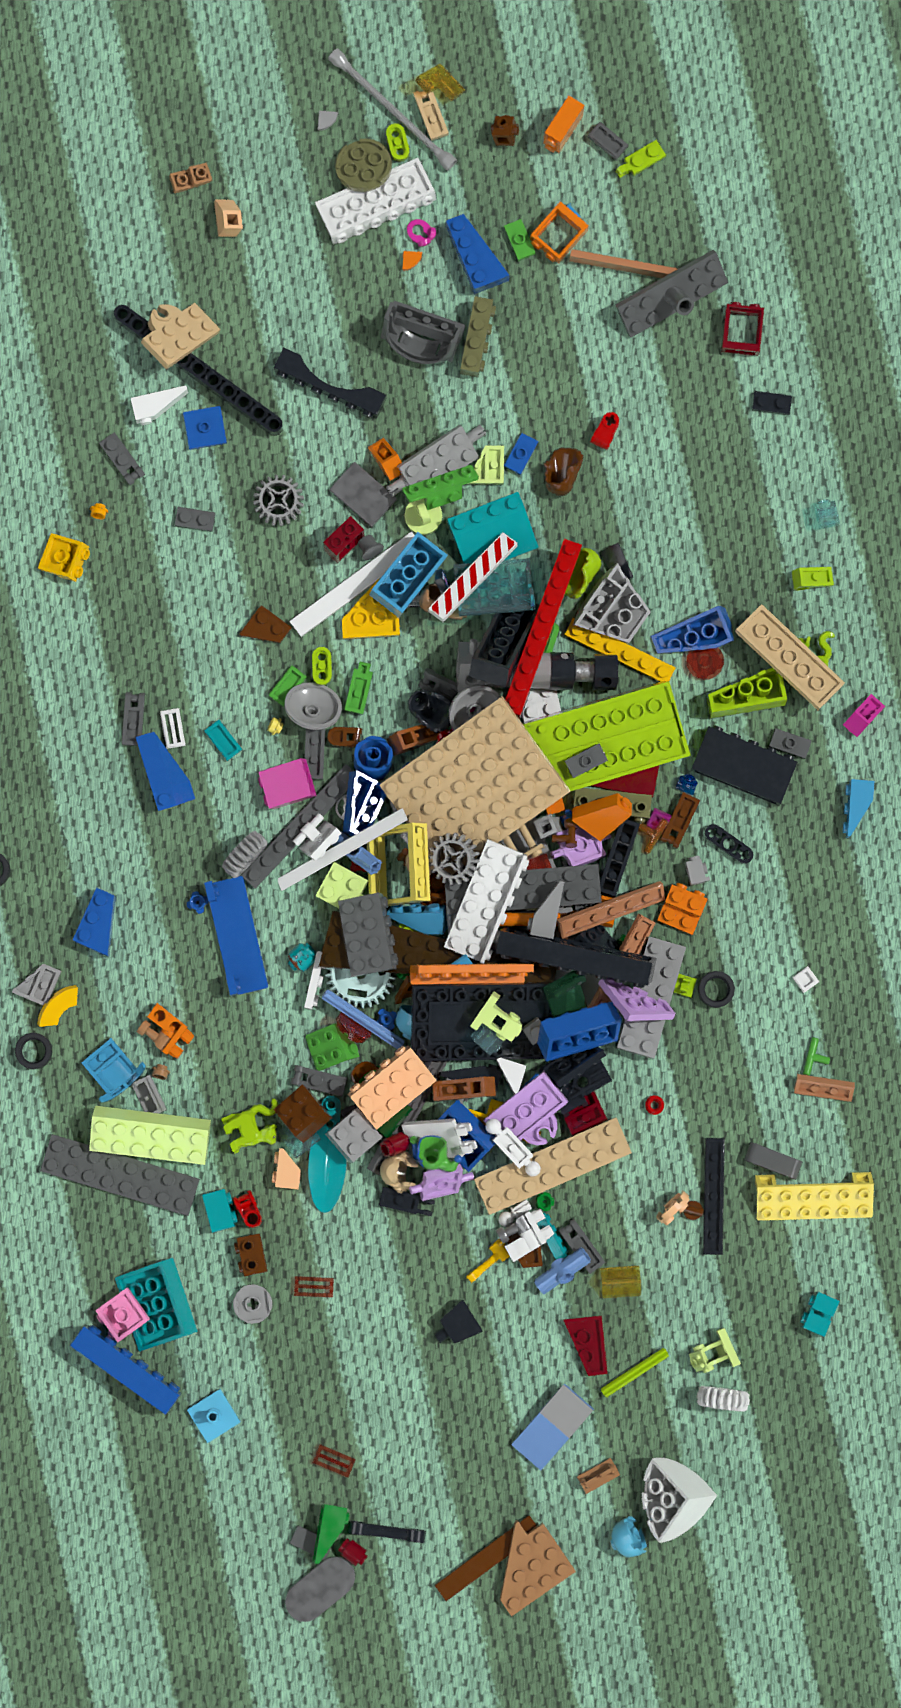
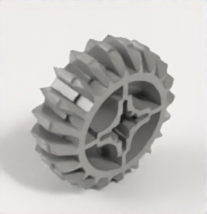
[253,475,304,526]
[222,831,267,878]
[428,833,480,885]

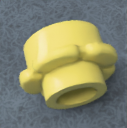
[267,717,283,735]

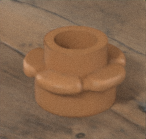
[151,1064,170,1080]

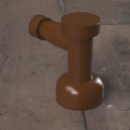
[552,818,579,848]

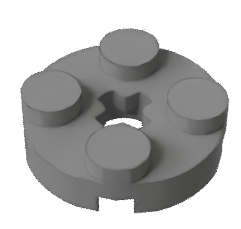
[233,1284,272,1324]

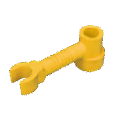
[466,1238,510,1283]

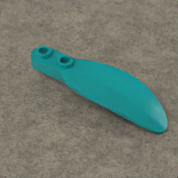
[308,1096,347,1213]

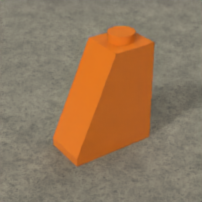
[572,793,632,842]

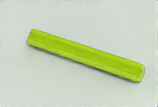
[601,1348,669,1397]

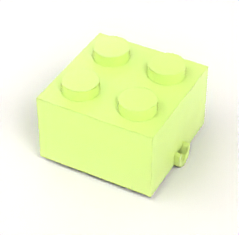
[316,862,369,908]

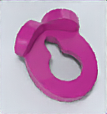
[407,219,436,247]

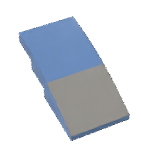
[511,1383,594,1470]

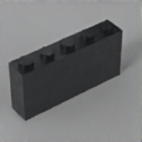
[691,725,798,806]

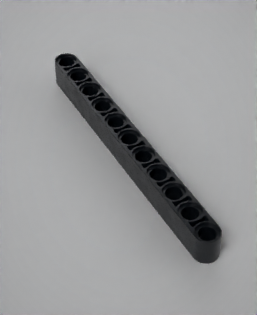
[114,305,283,436]

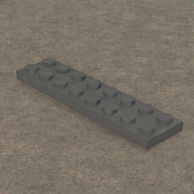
[445,864,602,916]
[40,1134,200,1216]

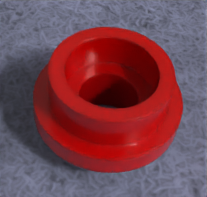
[645,1095,664,1115]

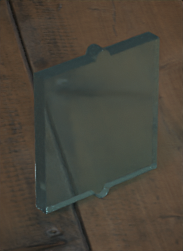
[277,1126,321,1158]

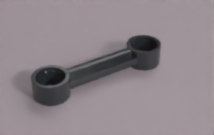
[347,1521,426,1543]

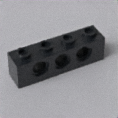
[600,820,640,898]

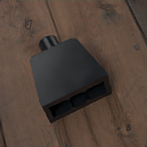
[434,1300,483,1344]

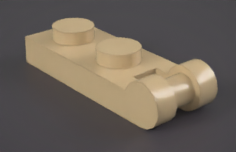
[413,86,449,141]

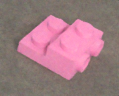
[95,1288,150,1342]

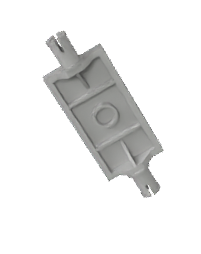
[386,424,486,497]

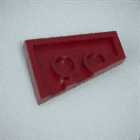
[563,1315,608,1376]

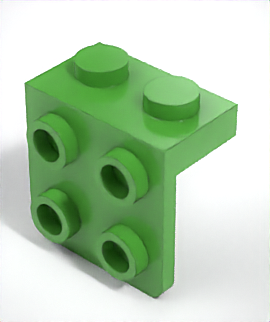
[305,1021,360,1071]

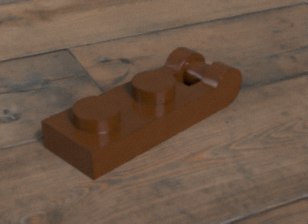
[660,792,700,849]

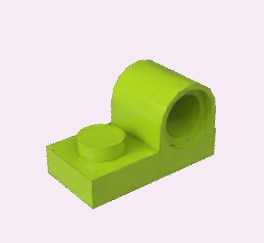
[791,567,834,591]

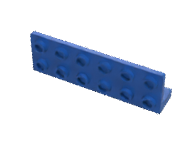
[204,876,268,997]

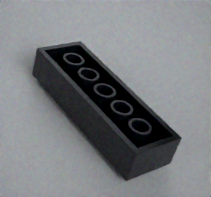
[469,595,540,688]

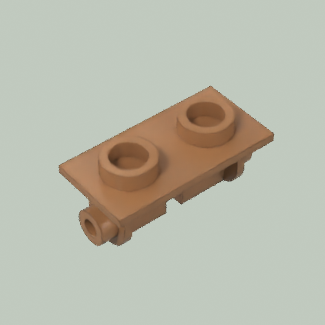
[577,1458,620,1494]

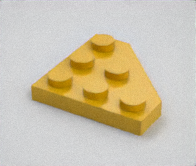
[342,579,400,639]

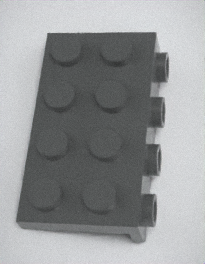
[338,892,398,977]

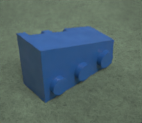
[343,771,386,837]

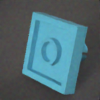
[187,1389,241,1443]

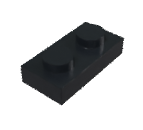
[752,391,792,415]

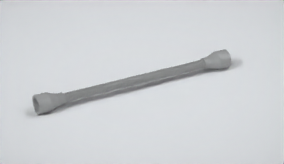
[328,48,457,171]

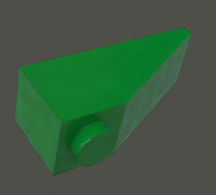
[312,1504,349,1564]

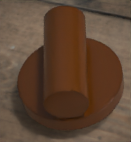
[396,848,409,867]
[683,1201,704,1220]

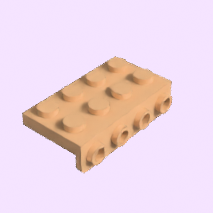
[348,1046,437,1130]

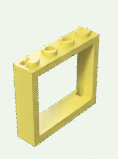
[367,823,430,906]

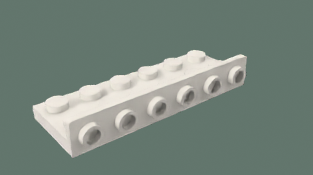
[315,158,436,244]
[444,839,529,964]

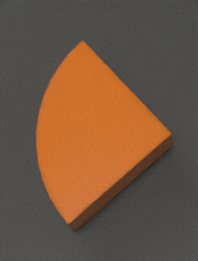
[403,251,422,271]

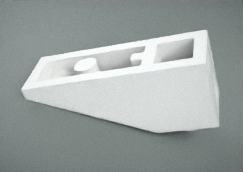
[131,386,188,425]

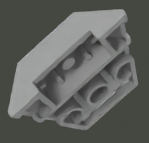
[573,563,650,643]

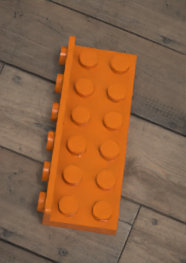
[410,963,534,984]

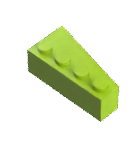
[707,667,787,719]

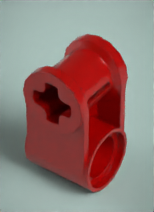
[590,412,619,450]
[233,1190,262,1228]

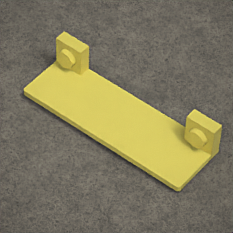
[755,1172,874,1220]

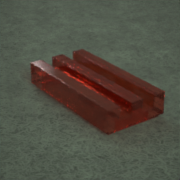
[294,1276,334,1297]
[312,1444,356,1477]

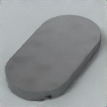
[285,1557,355,1622]

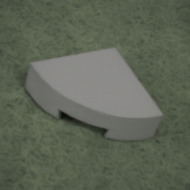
[318,111,338,131]

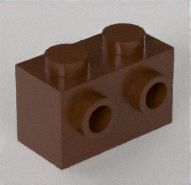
[234,1233,268,1276]

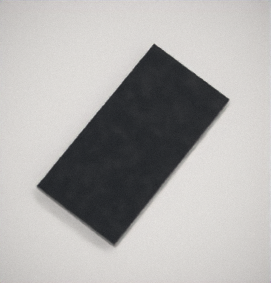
[411,982,566,1061]

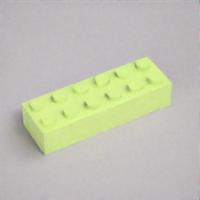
[89,1106,211,1165]

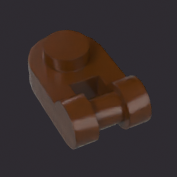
[328,727,362,748]

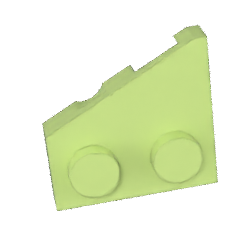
[467,446,504,485]

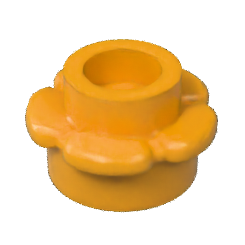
[90,503,108,519]

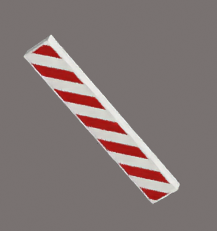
[428,533,518,622]

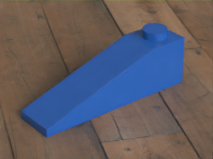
[651,606,734,654]
[136,732,195,811]

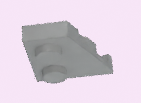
[12,964,62,1005]

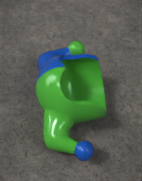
[410,1135,462,1172]

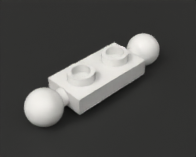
[486,1118,541,1177]

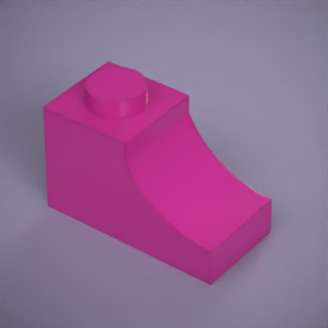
[843,694,885,737]

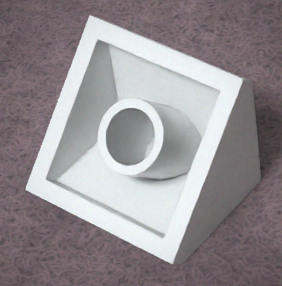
[496,1058,526,1094]

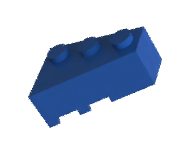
[73,887,116,957]

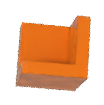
[545,798,565,815]

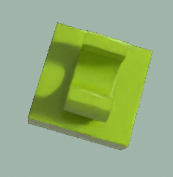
[674,974,697,998]

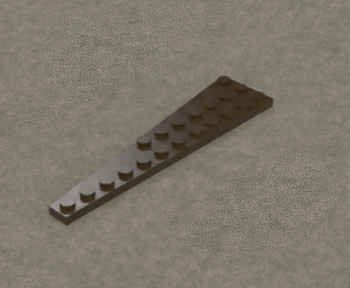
[318,911,557,983]

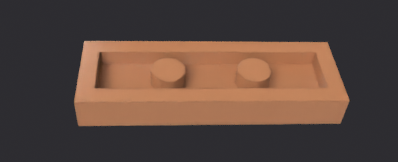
[794,1074,855,1102]

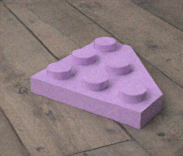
[598,978,676,1021]

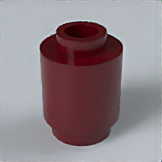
[380,1132,410,1157]
[338,1538,368,1566]

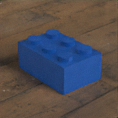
[438,1099,496,1172]

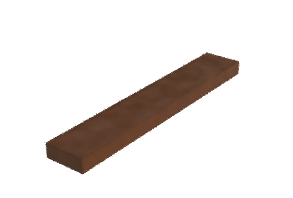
[435,1515,537,1602]

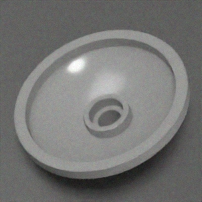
[284,683,342,730]
[449,685,501,731]

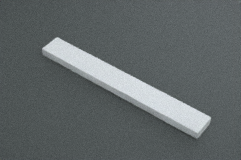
[290,532,415,637]

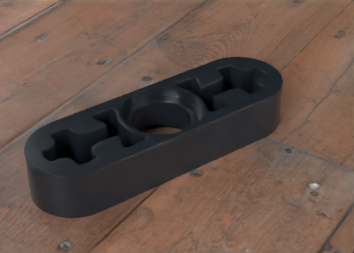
[704,824,753,864]

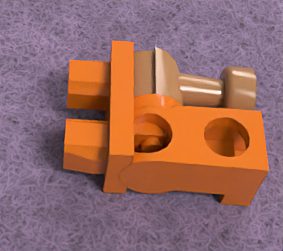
[136,1003,195,1059]

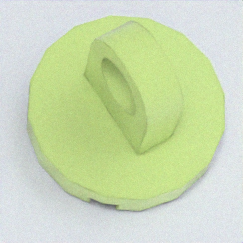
[404,498,442,535]

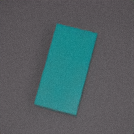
[204,720,243,761]

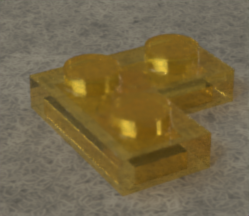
[415,64,465,101]

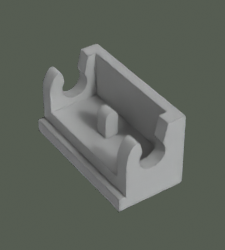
[132,1075,167,1114]

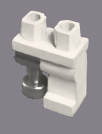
[496,1209,554,1262]

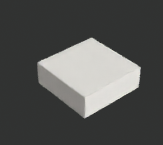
[793,966,819,993]

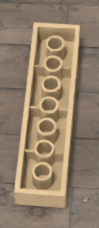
[474,1117,632,1215]

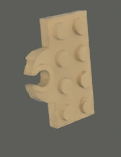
[141,303,221,370]

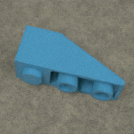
[843,779,874,838]
[387,903,448,934]

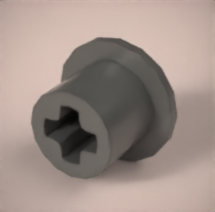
[358,535,384,560]

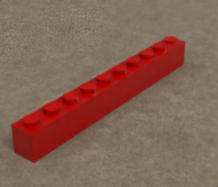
[505,539,582,719]

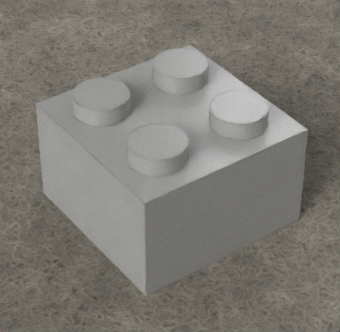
[325,1108,382,1163]

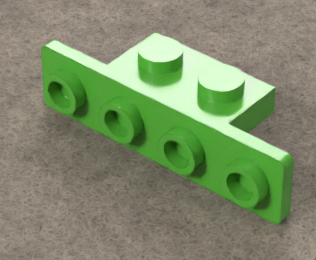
[402,465,479,510]

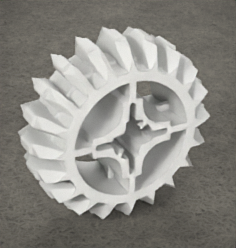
[697,1386,750,1412]

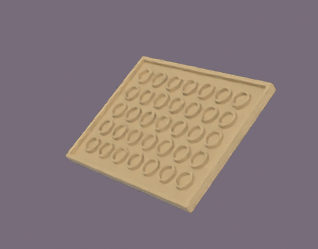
[380,696,570,874]

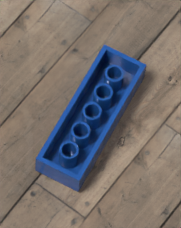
[70,1325,182,1415]

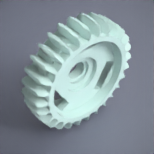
[325,968,396,1009]

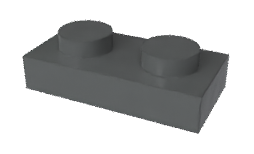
[175,507,216,532]

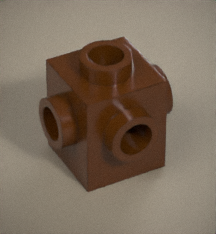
[491,115,519,146]

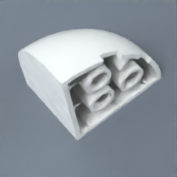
[642,1458,717,1543]

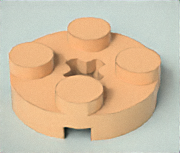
[656,1190,690,1226]

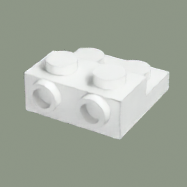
[522,688,561,722]

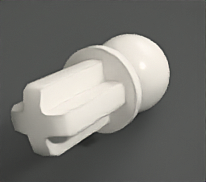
[498,1200,532,1227]

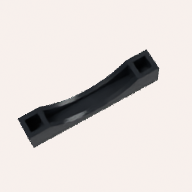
[274,347,387,419]

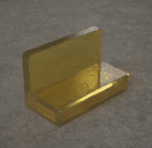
[600,1266,641,1298]

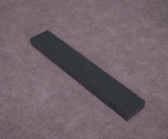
[703,1138,725,1255]

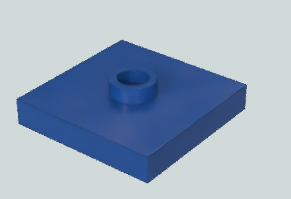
[183,406,227,450]

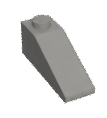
[527,879,564,939]

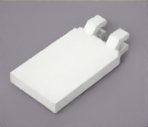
[402,1119,477,1158]

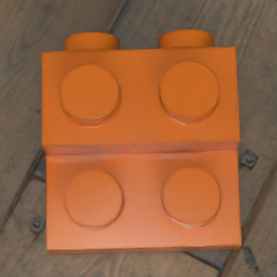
[657,883,708,935]

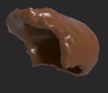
[544,447,584,496]

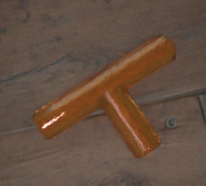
[639,818,668,854]

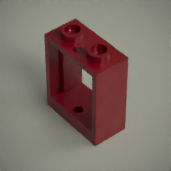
[721,302,764,356]
[323,516,365,564]

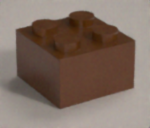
[274,1084,332,1143]

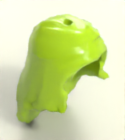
[565,548,601,599]

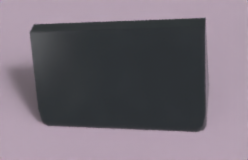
[600,543,633,581]

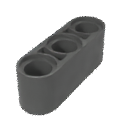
[744,1142,803,1180]

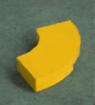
[37,985,78,1027]

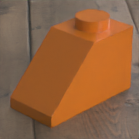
[368,438,402,481]

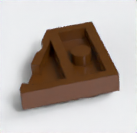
[239,605,292,643]

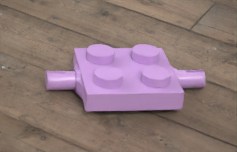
[550,826,611,866]
[409,1164,474,1201]

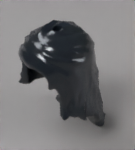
[408,689,451,733]

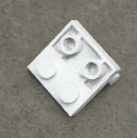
[293,813,341,861]

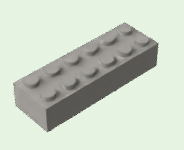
[616,936,686,1059]

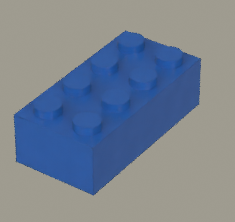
[537,1002,622,1062]

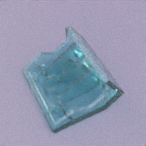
[453,558,536,616]

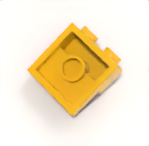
[38,533,90,582]

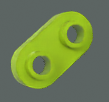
[386,123,410,162]
[312,647,332,686]

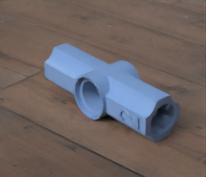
[332,831,382,875]
[534,1247,591,1294]

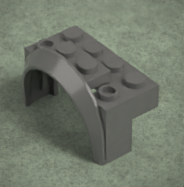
[381,301,465,364]

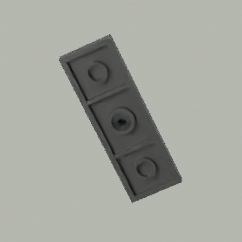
[615,250,728,338]

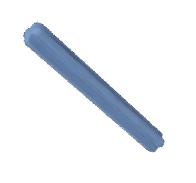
[322,989,404,1049]

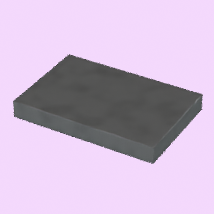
[329,461,397,527]

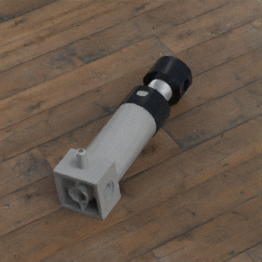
[456,639,618,693]

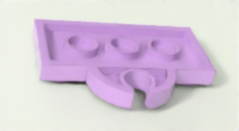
[483,1071,568,1145]

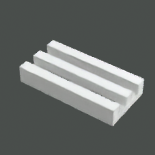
[160,708,186,749]

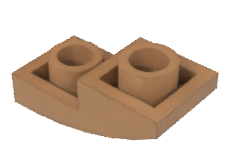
[169,163,212,194]

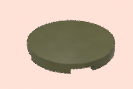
[335,139,392,192]

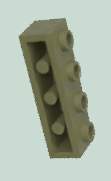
[460,296,496,378]
[573,788,652,823]

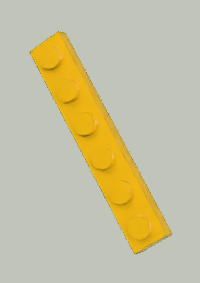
[564,618,676,682]

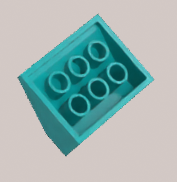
[447,492,539,569]
[115,1258,198,1352]

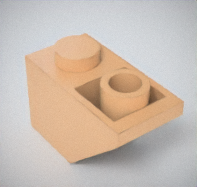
[214,200,243,237]
[272,1148,301,1190]

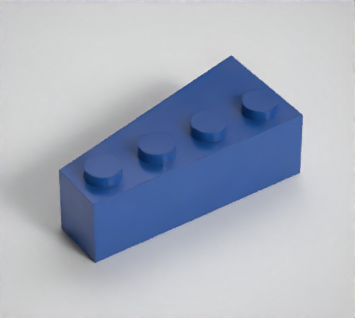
[446,214,510,295]

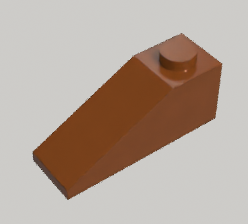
[386,725,448,756]
[432,1077,496,1101]

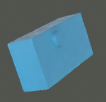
[369,532,448,618]

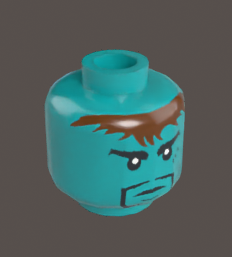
[288,943,316,972]

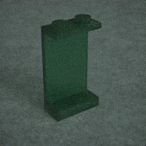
[543,970,588,1018]

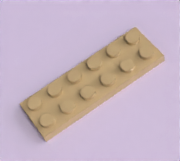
[735,604,845,710]

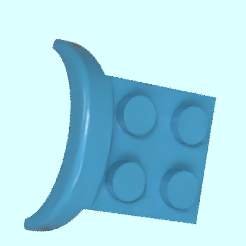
[82,1038,146,1103]

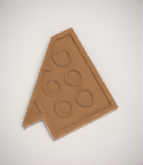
[500,1520,576,1617]

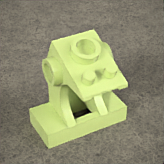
[471,992,522,1041]
[689,1328,740,1373]

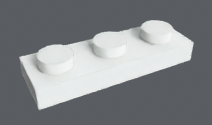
[304,951,325,1010]

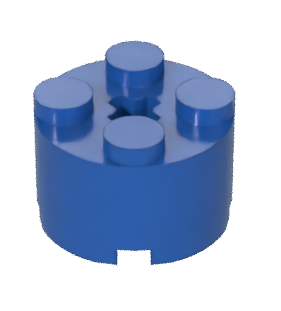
[354,736,393,780]

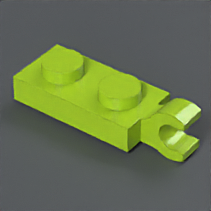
[616,140,666,178]

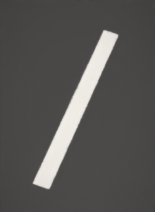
[278,808,408,891]

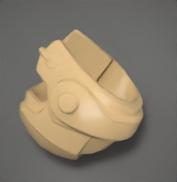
[380,1151,419,1193]

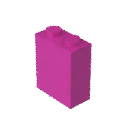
[258,758,317,809]

